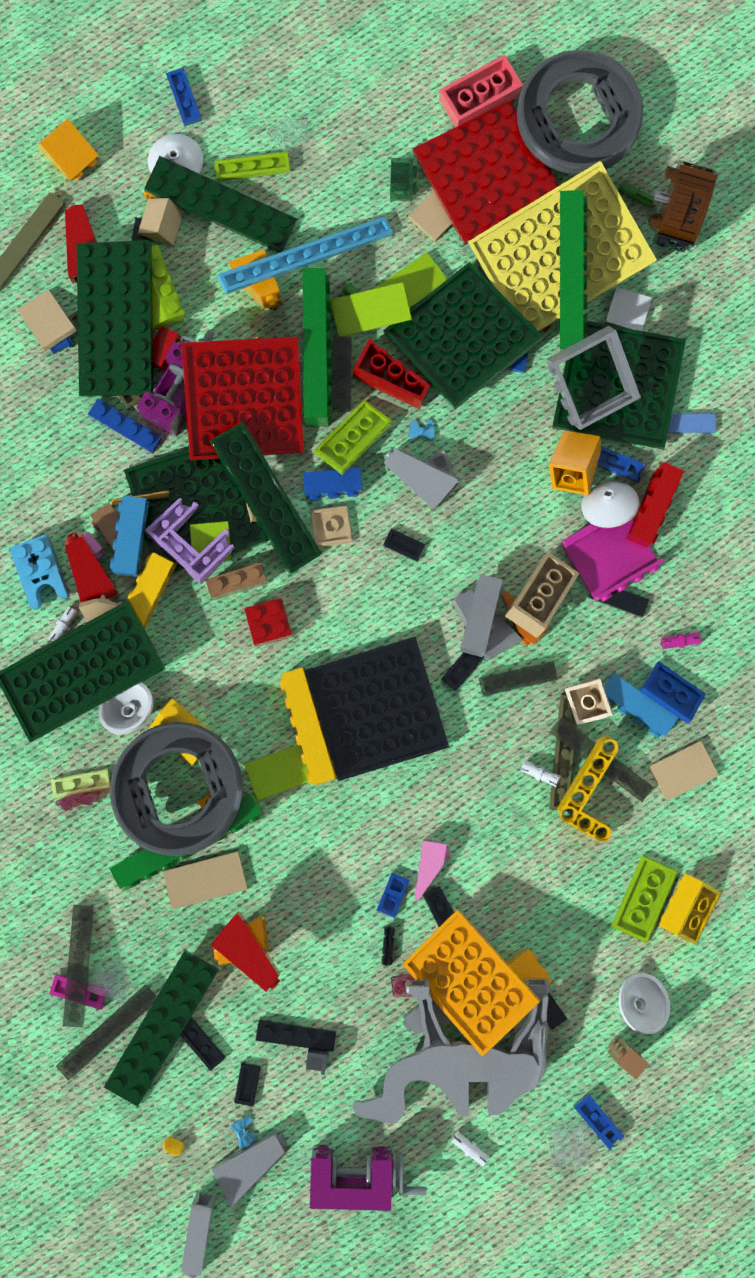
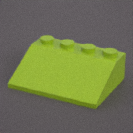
[152,245,185,331]

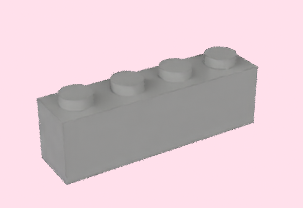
[460,574,504,657]

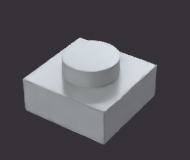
[427,450,453,471]

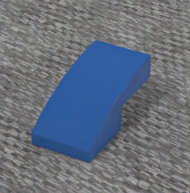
[376,873,410,918]

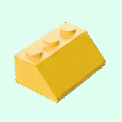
[149,698,210,766]
[659,873,721,945]

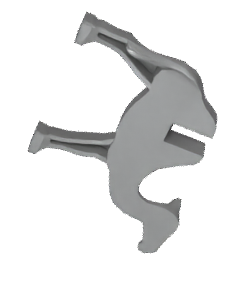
[353,979,549,1124]

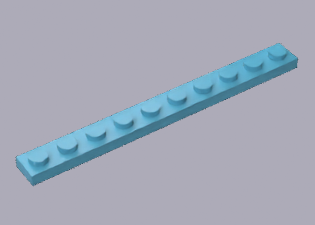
[217,216,393,294]

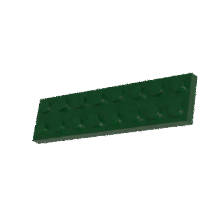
[144,155,297,253]
[209,422,322,574]
[104,950,219,1107]

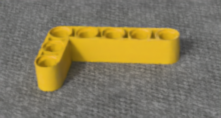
[557,735,619,842]

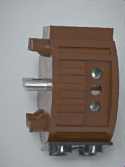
[648,160,718,253]

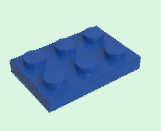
[640,661,706,724]

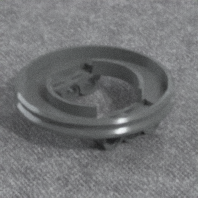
[517,50,643,175]
[110,722,243,856]

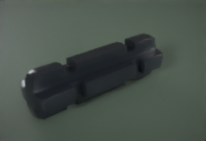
[382,926,395,966]

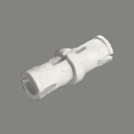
[48,606,79,642]
[521,760,561,787]
[450,1131,490,1167]

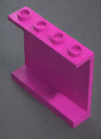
[560,519,664,602]

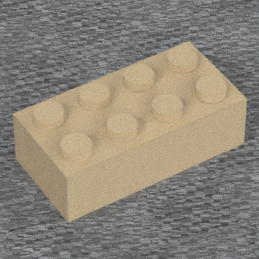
[505,552,579,638]

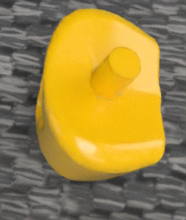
[163,1136,184,1156]

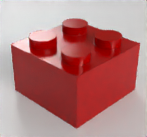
[244,598,292,647]

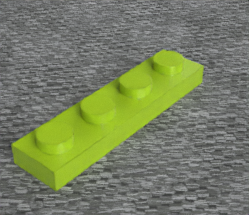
[214,152,290,182]

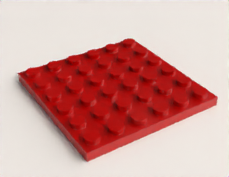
[413,101,559,245]
[181,337,304,460]

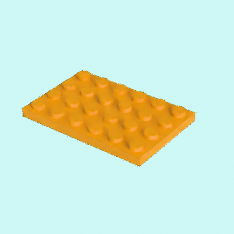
[402,910,541,1057]

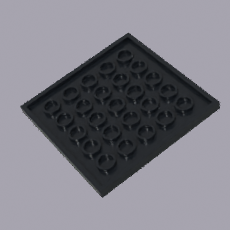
[305,637,450,781]

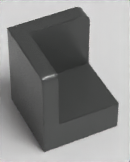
[306,1049,328,1075]

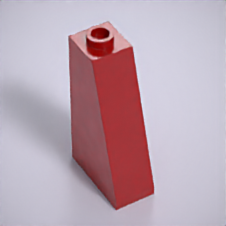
[65,204,97,284]
[64,531,118,602]
[210,911,281,992]

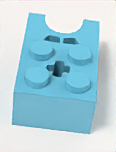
[9,534,70,610]

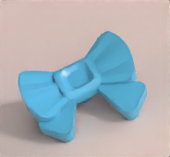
[409,419,435,441]
[230,1116,257,1148]

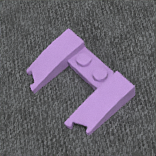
[145,498,234,585]

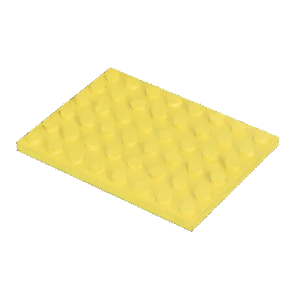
[468,161,657,331]

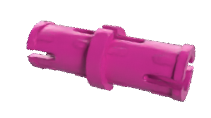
[661,632,702,650]

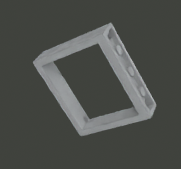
[547,326,641,430]

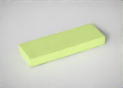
[51,769,111,798]

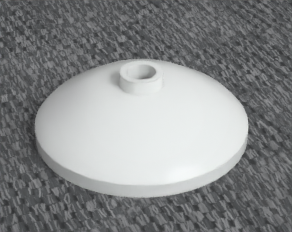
[148,134,204,174]
[581,482,639,528]
[98,683,154,734]
[619,973,670,1034]

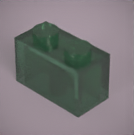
[390,158,417,202]

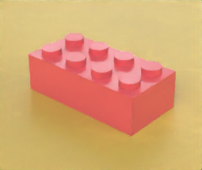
[439,54,523,127]

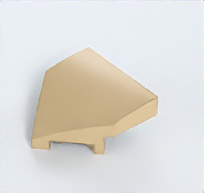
[79,595,122,623]

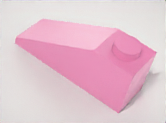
[414,840,450,900]

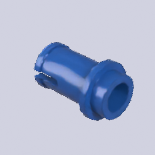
[50,336,74,354]

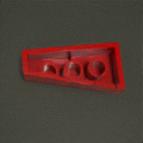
[352,338,430,410]
[626,462,684,548]

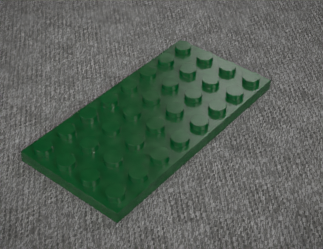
[76,240,154,397]
[0,601,166,743]

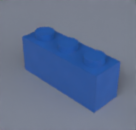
[303,467,362,501]

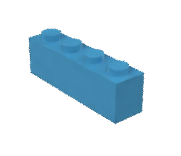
[110,495,149,577]
[604,673,678,738]

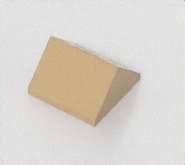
[138,198,184,247]
[565,678,614,725]

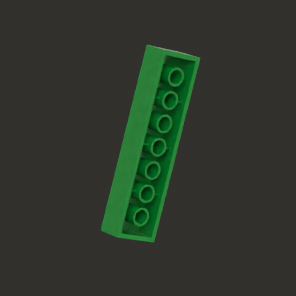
[560,190,587,353]
[302,268,332,427]
[109,792,264,890]

